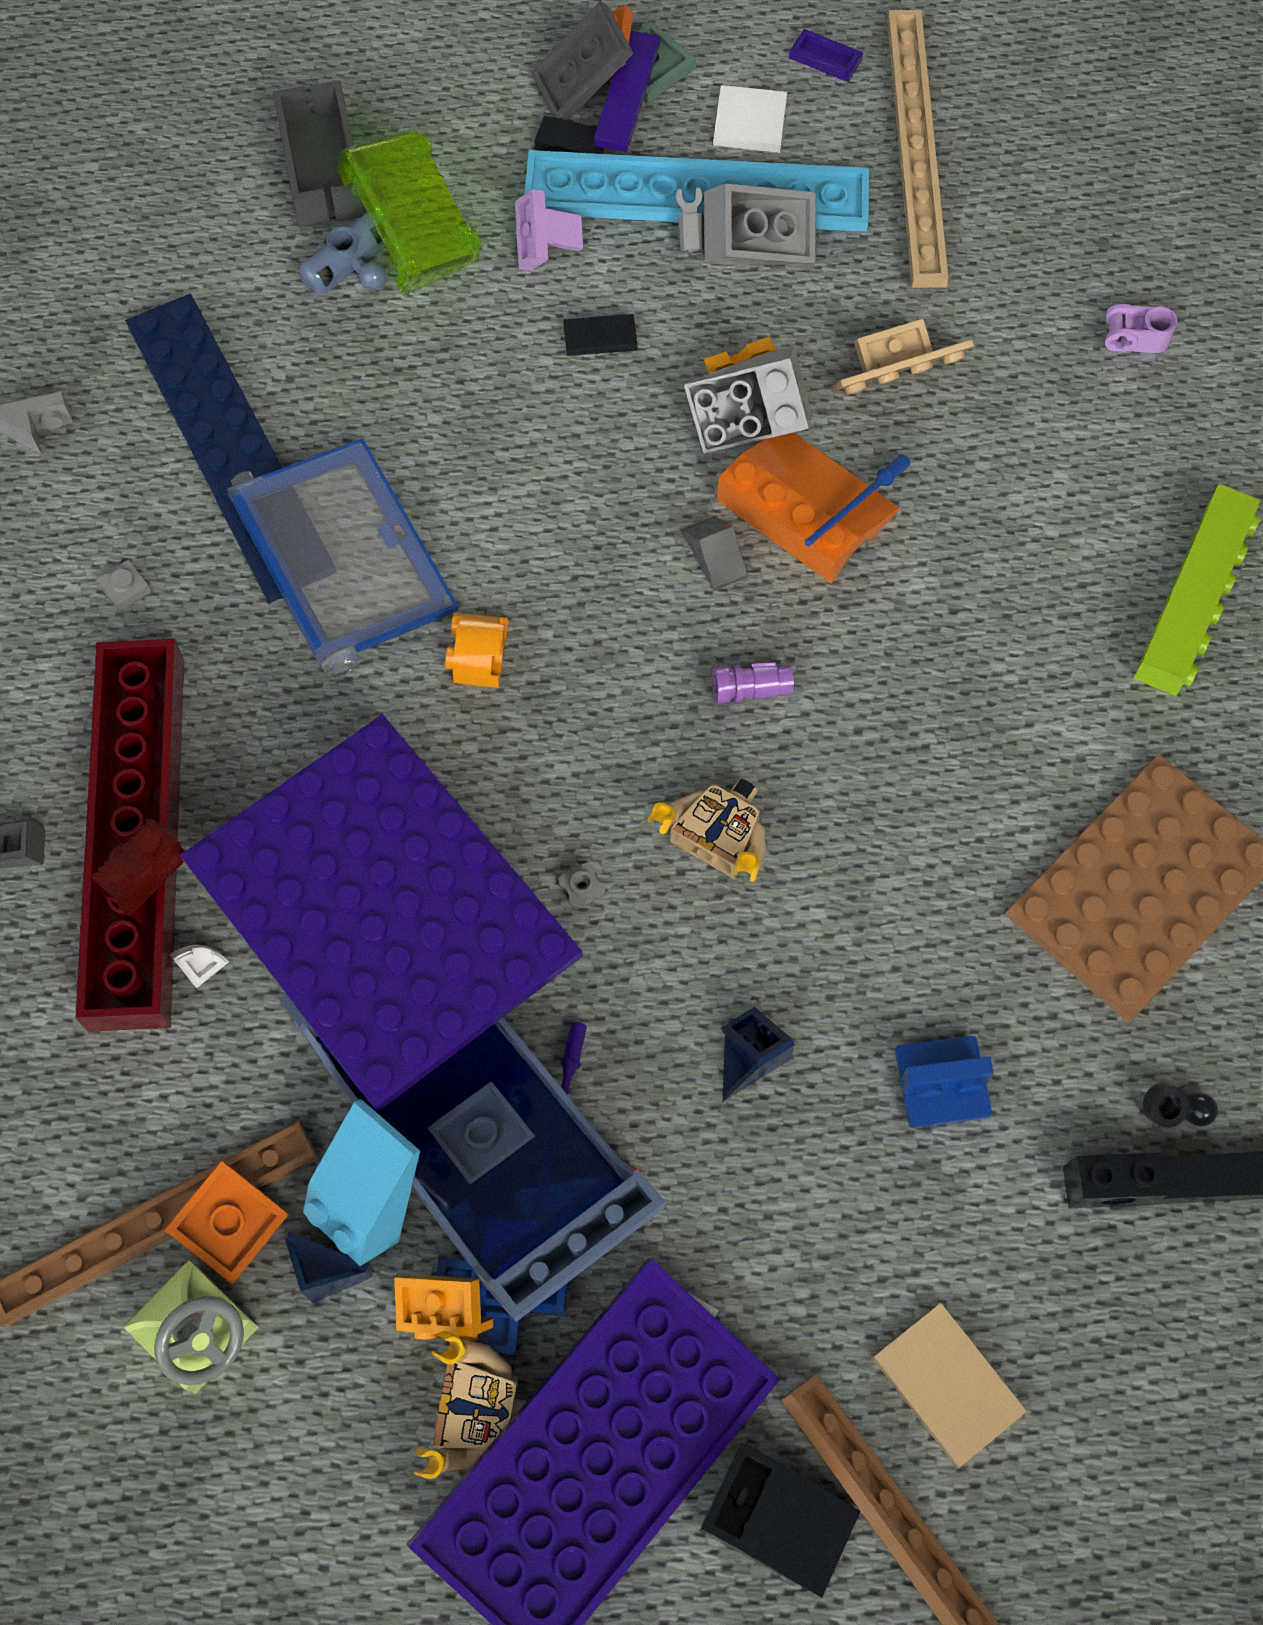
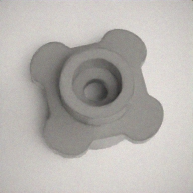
[559,863,605,908]

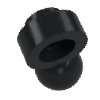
[1143,1083,1218,1128]

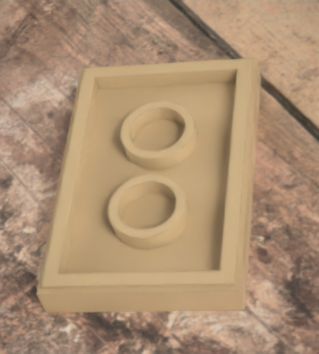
[872,1303,1027,1469]

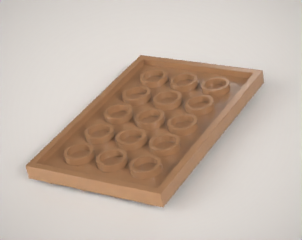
[1005,754,1263,1023]

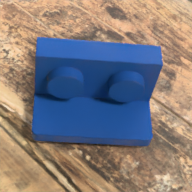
[895,1036,994,1128]

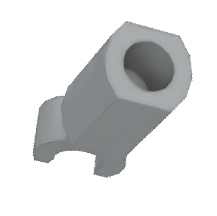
[676,188,704,252]

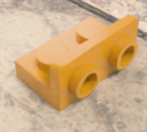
[394,1274,493,1341]

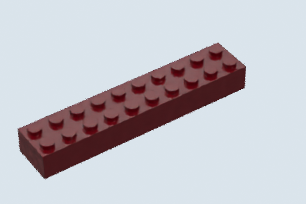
[75,639,184,1032]

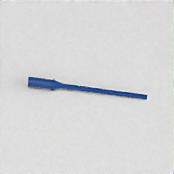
[805,455,910,546]

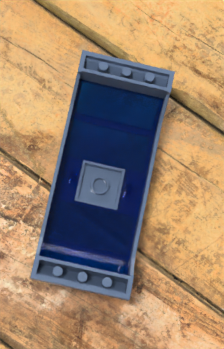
[278,994,667,1322]

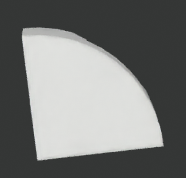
[170,945,229,988]

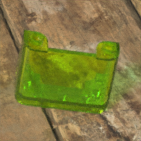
[337,129,482,296]

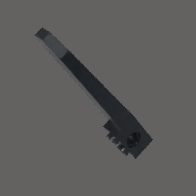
[1063,1152,1263,1209]

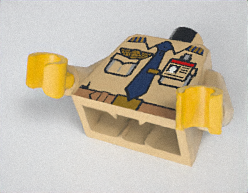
[646,779,766,882]
[414,1331,527,1479]

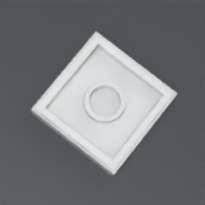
[713,85,787,153]

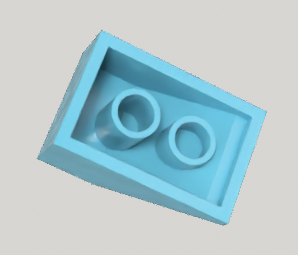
[303,1099,420,1266]

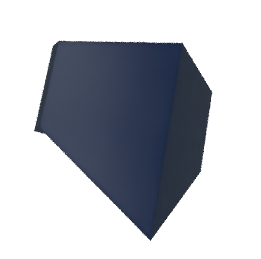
[721,1007,795,1102]
[285,1232,374,1304]

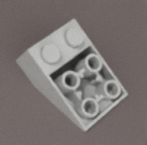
[684,346,813,454]

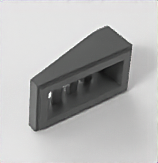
[0,819,46,868]

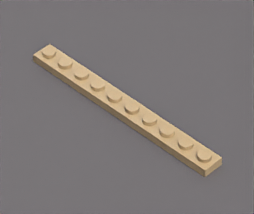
[887,10,949,288]

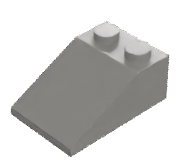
[704,183,815,265]

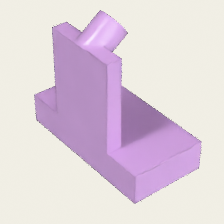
[515,189,583,271]

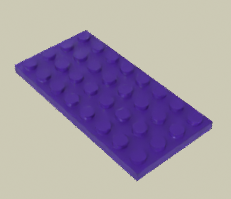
[407,1258,780,1625]

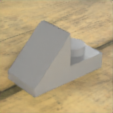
[0,391,73,454]

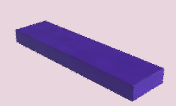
[594,31,660,152]

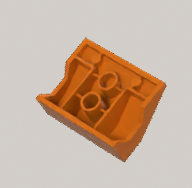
[716,432,900,583]

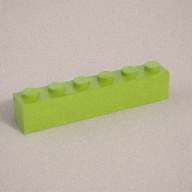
[1133,483,1261,696]

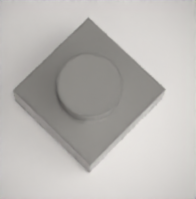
[97,559,151,612]

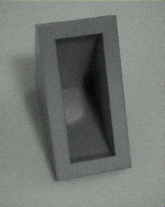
[682,516,747,591]

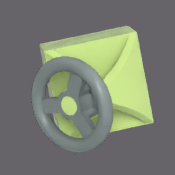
[124,1260,259,1394]

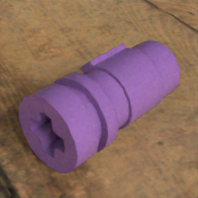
[712,661,794,704]

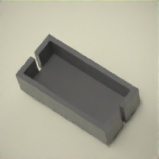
[273,81,367,227]

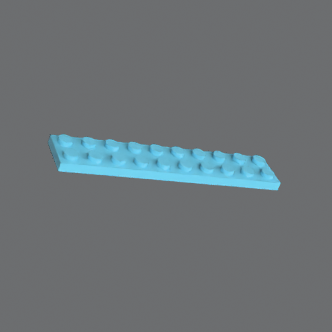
[524,150,869,232]

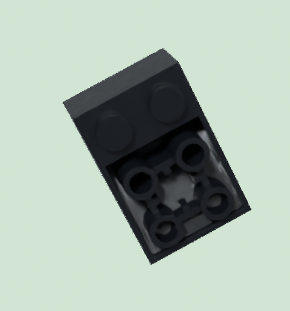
[699,1443,861,1598]

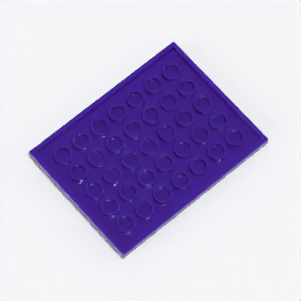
[180,714,583,1113]

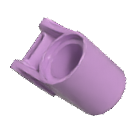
[1105,304,1177,353]

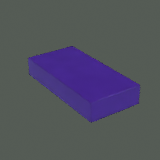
[789,29,863,82]

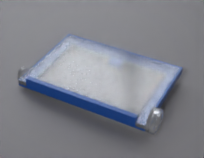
[227,438,458,678]

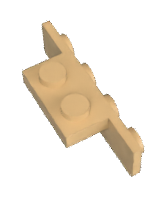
[831,319,974,395]

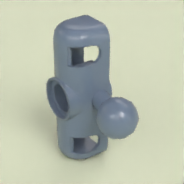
[299,209,393,295]

